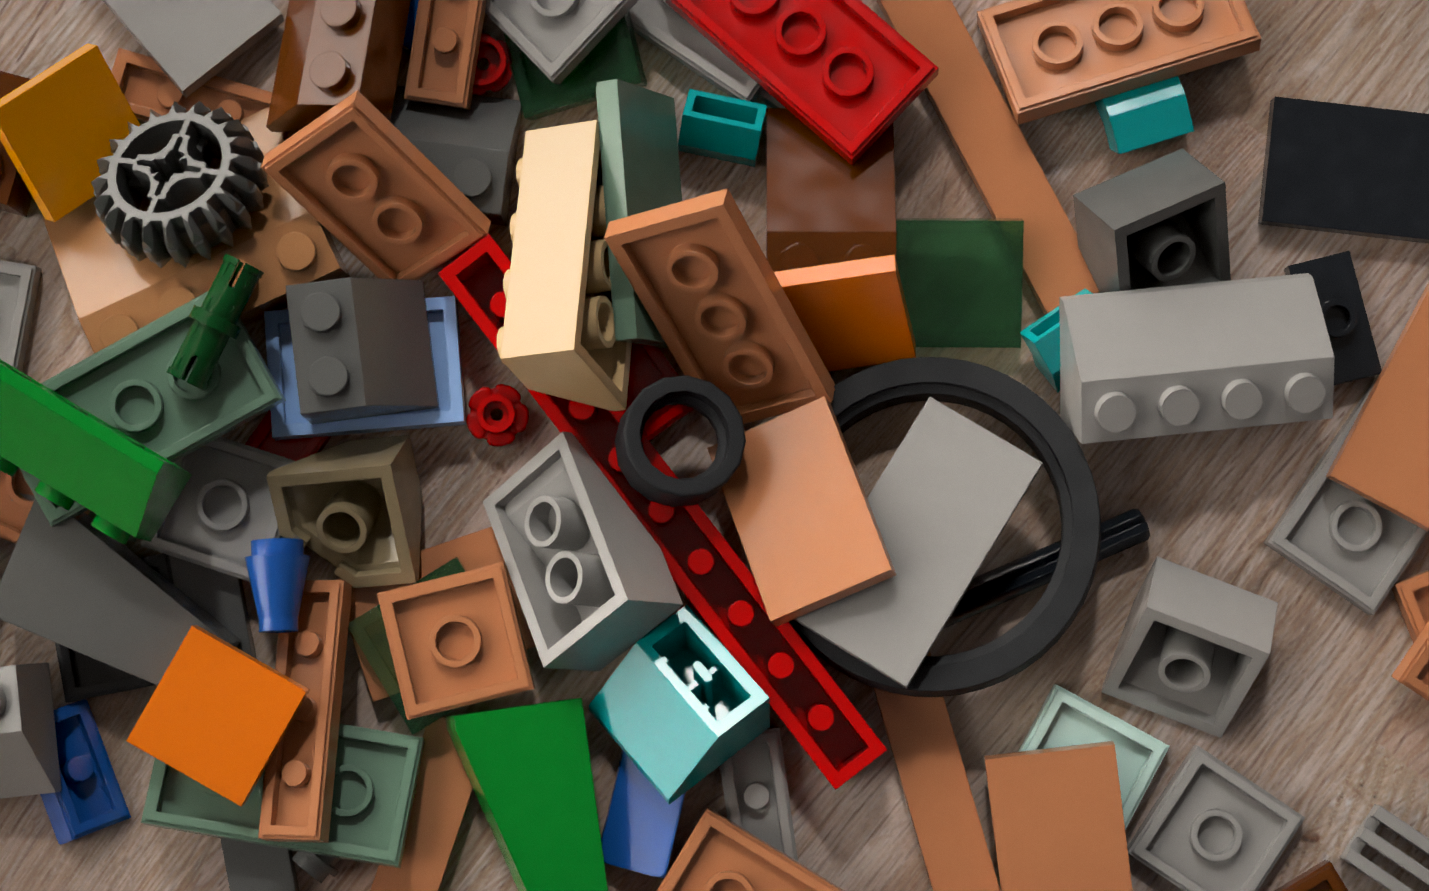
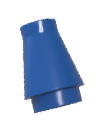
[245,538,310,633]

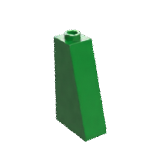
[445,698,608,891]

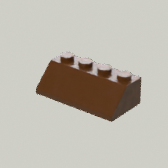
[266,0,411,133]

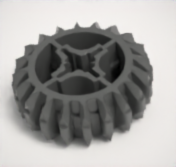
[91,101,269,268]

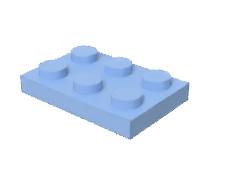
[264,296,466,441]

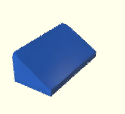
[40,699,131,845]
[601,750,686,879]

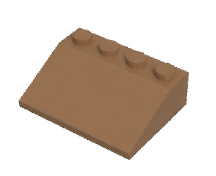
[41,106,350,354]

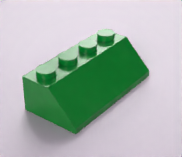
[0,359,192,545]

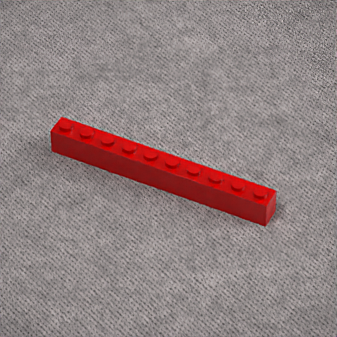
[438,234,887,790]

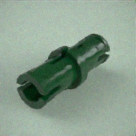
[166,254,264,391]

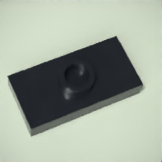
[1284,251,1382,386]

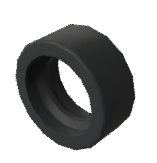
[615,375,746,507]

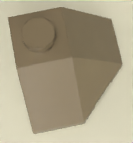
[266,435,422,588]

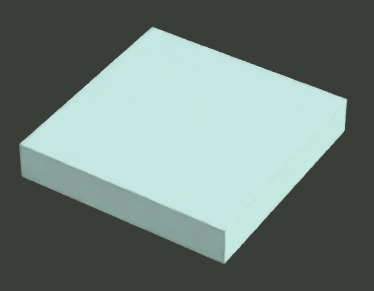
[1018,684,1170,830]

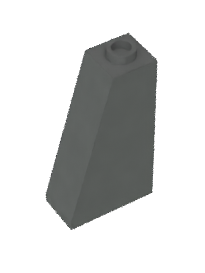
[0,498,241,685]

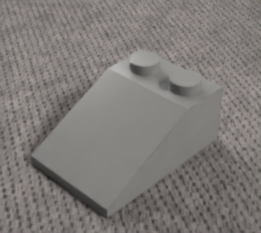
[483,431,683,671]

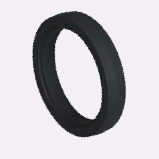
[789,357,1101,697]

